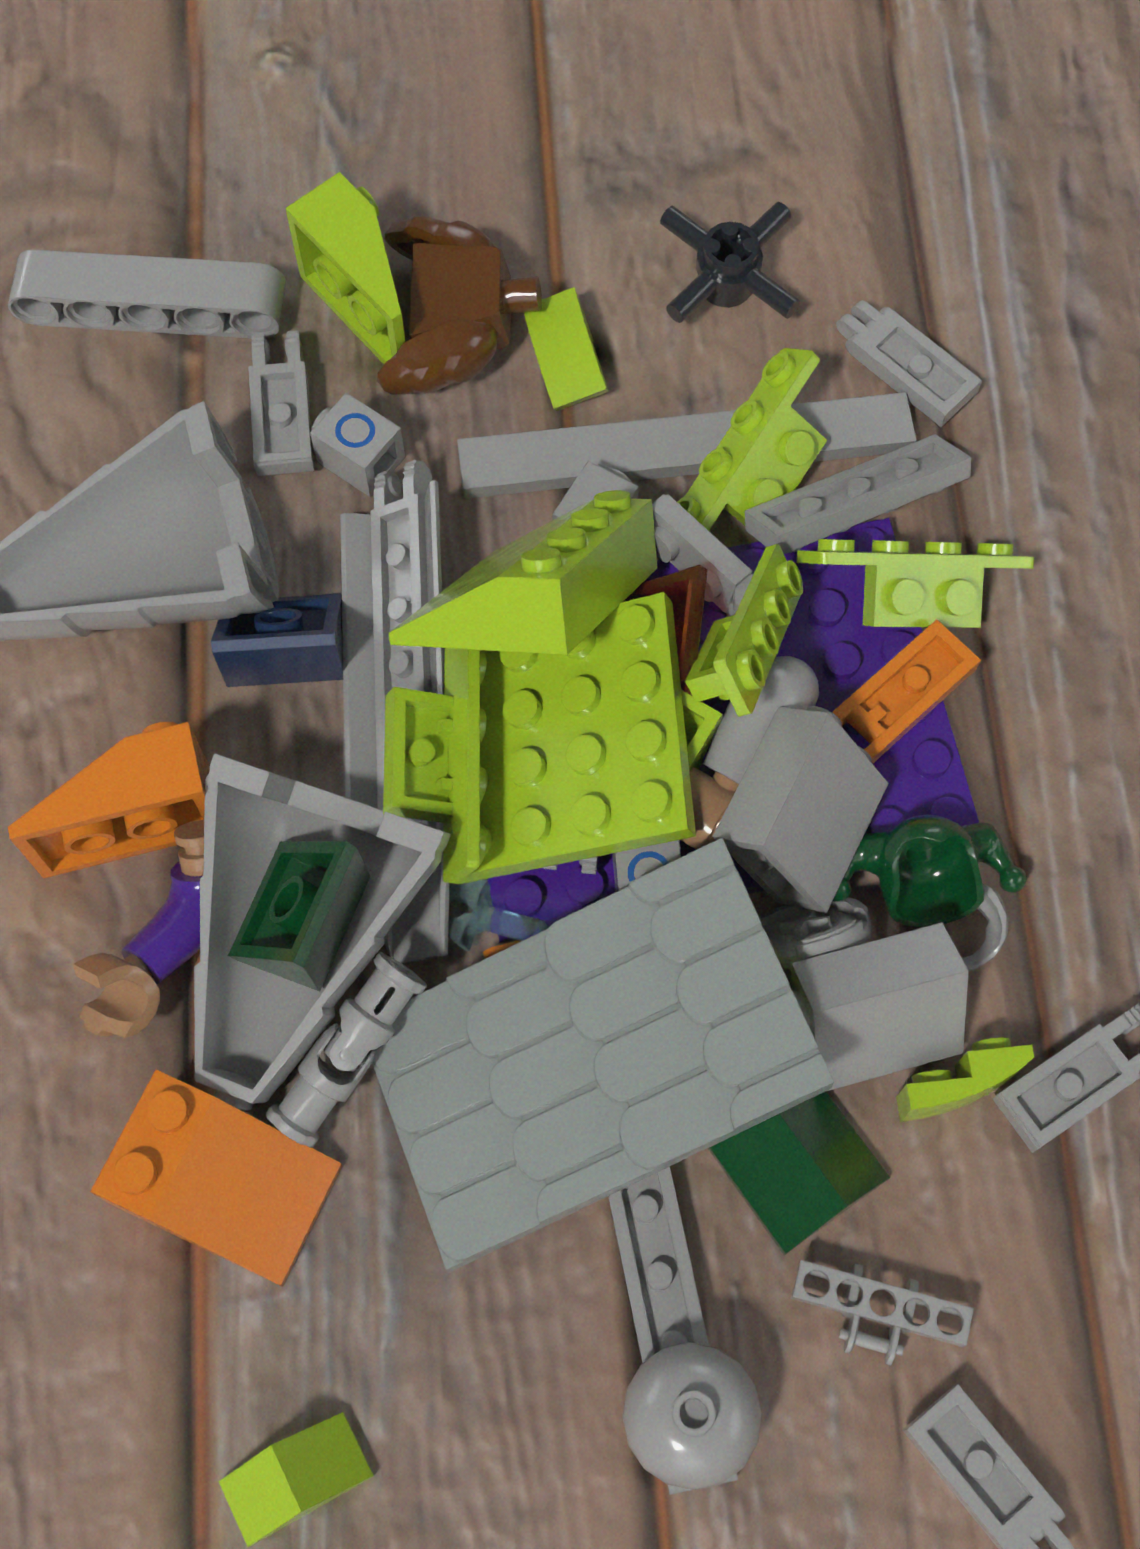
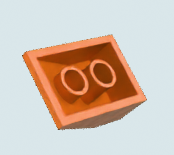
[8,722,210,879]
[90,1069,343,1287]

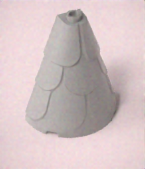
[0,401,279,641]
[194,753,451,1110]

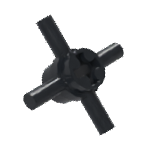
[660,202,800,323]

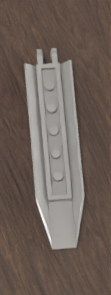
[340,460,449,965]

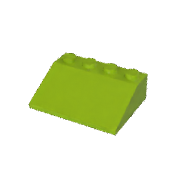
[388,490,657,655]

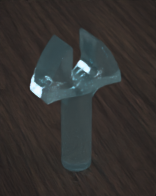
[448,879,547,951]

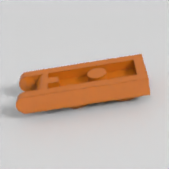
[832,619,981,764]

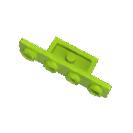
[677,348,827,531]
[797,539,1034,628]
[685,544,803,717]
[383,648,487,884]

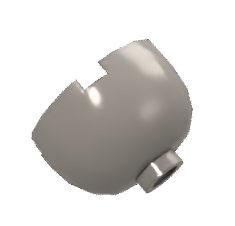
[622,1342,762,1490]

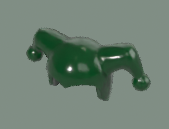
[832,814,1027,927]

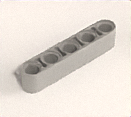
[8,250,286,338]

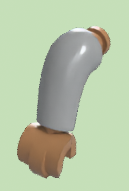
[681,656,819,850]

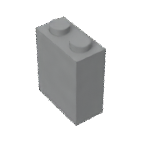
[712,706,889,913]
[792,923,969,1092]

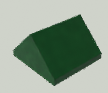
[228,841,371,992]
[708,1092,890,1256]

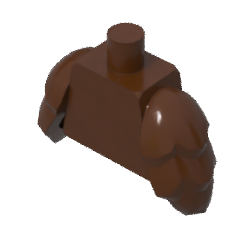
[377,216,542,395]

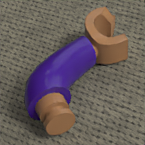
[73,820,204,1038]

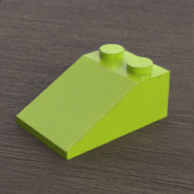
[285,172,406,365]

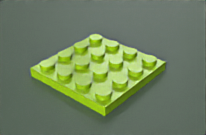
[444,592,696,885]

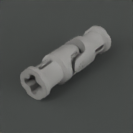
[265,952,427,1148]

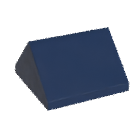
[211,593,343,687]

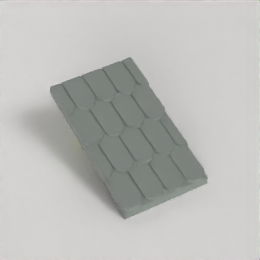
[372,838,834,1273]

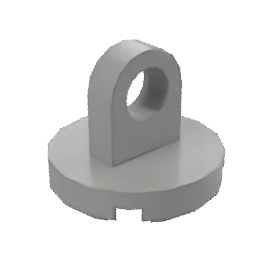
[759,898,872,991]

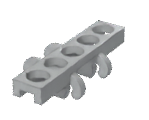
[790,1260,974,1366]

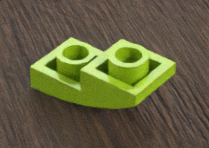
[524,287,609,411]
[896,1037,1034,1122]

